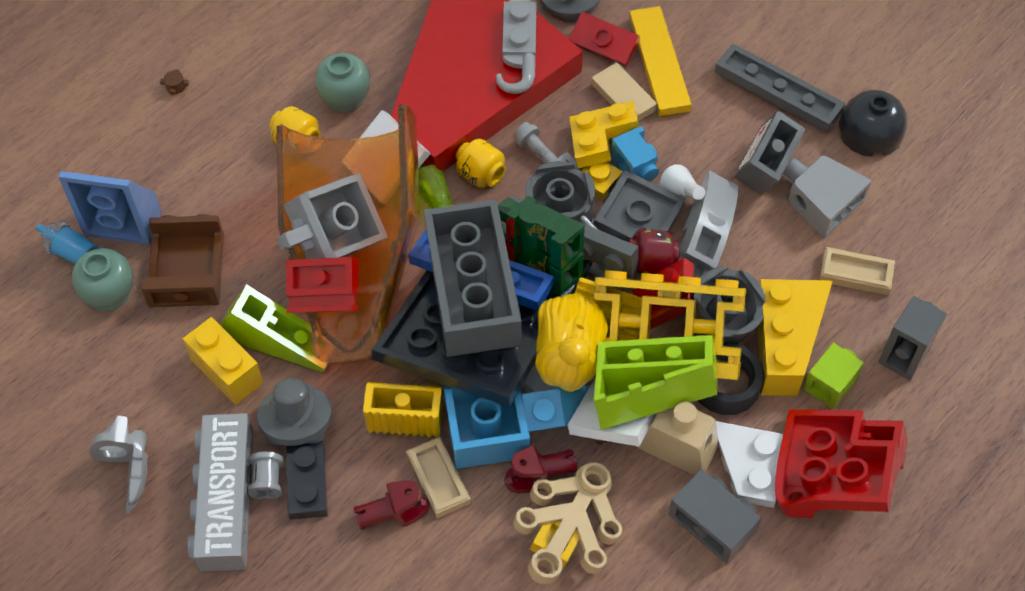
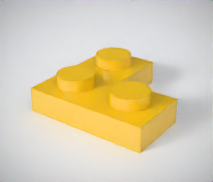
[569,100,639,169]

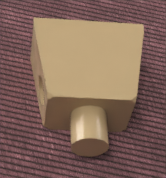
[638,402,718,476]

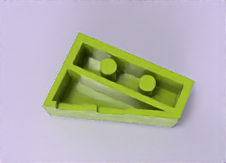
[594,335,717,430]

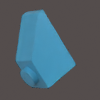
[521,386,590,433]

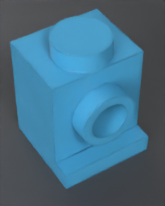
[611,126,659,182]

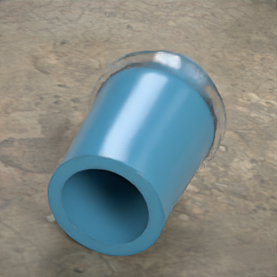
[36,222,99,264]

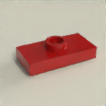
[569,12,640,67]

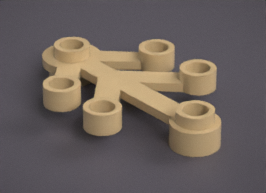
[513,462,623,584]

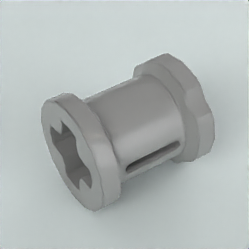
[248,452,283,500]

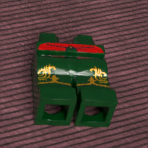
[498,196,585,296]

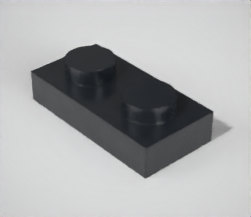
[286,441,328,520]

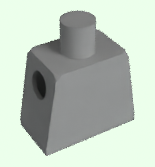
[783,156,872,239]

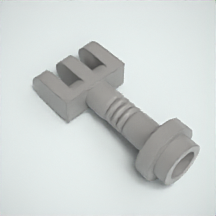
[514,122,582,171]

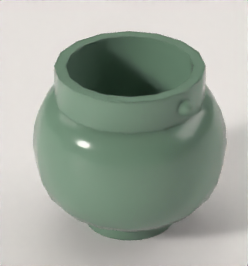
[315,53,370,112]
[71,248,133,311]

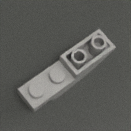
[678,170,738,278]

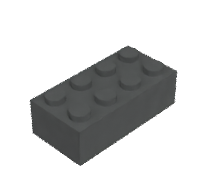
[424,199,522,357]

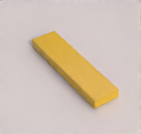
[629,6,692,117]

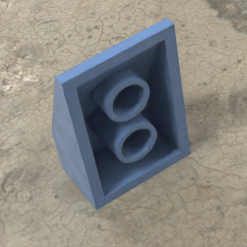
[58,171,162,245]

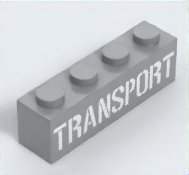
[188,413,253,572]

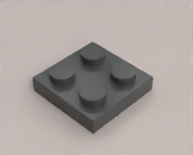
[593,170,686,241]

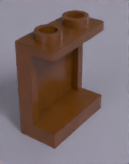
[141,214,224,307]

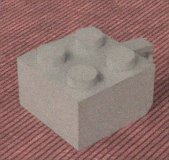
[276,172,388,259]

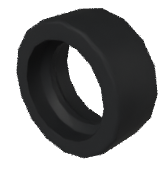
[698,342,764,415]

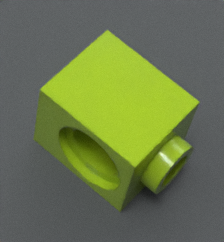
[803,342,864,410]

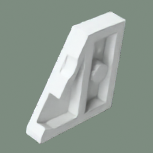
[716,421,783,508]

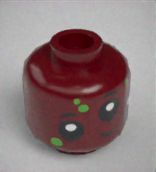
[626,228,679,274]

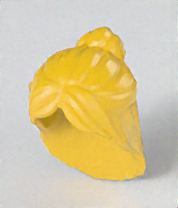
[535,293,608,392]

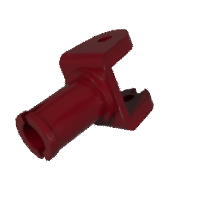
[504,445,577,493]
[354,480,429,530]

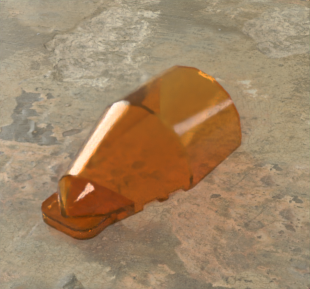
[277,104,420,365]

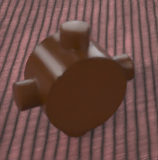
[160,70,189,95]

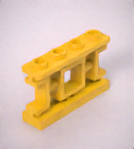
[594,270,746,380]

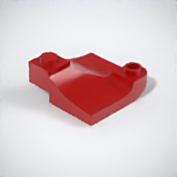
[775,410,908,518]

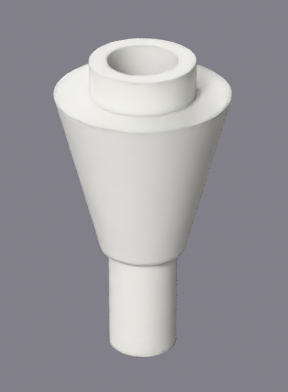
[660,165,705,200]

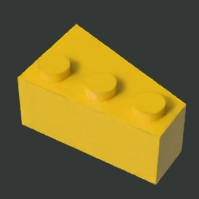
[757,279,833,396]

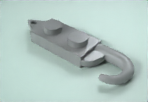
[495,0,536,94]

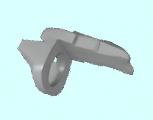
[90,416,149,515]

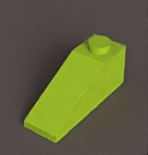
[220,285,339,372]

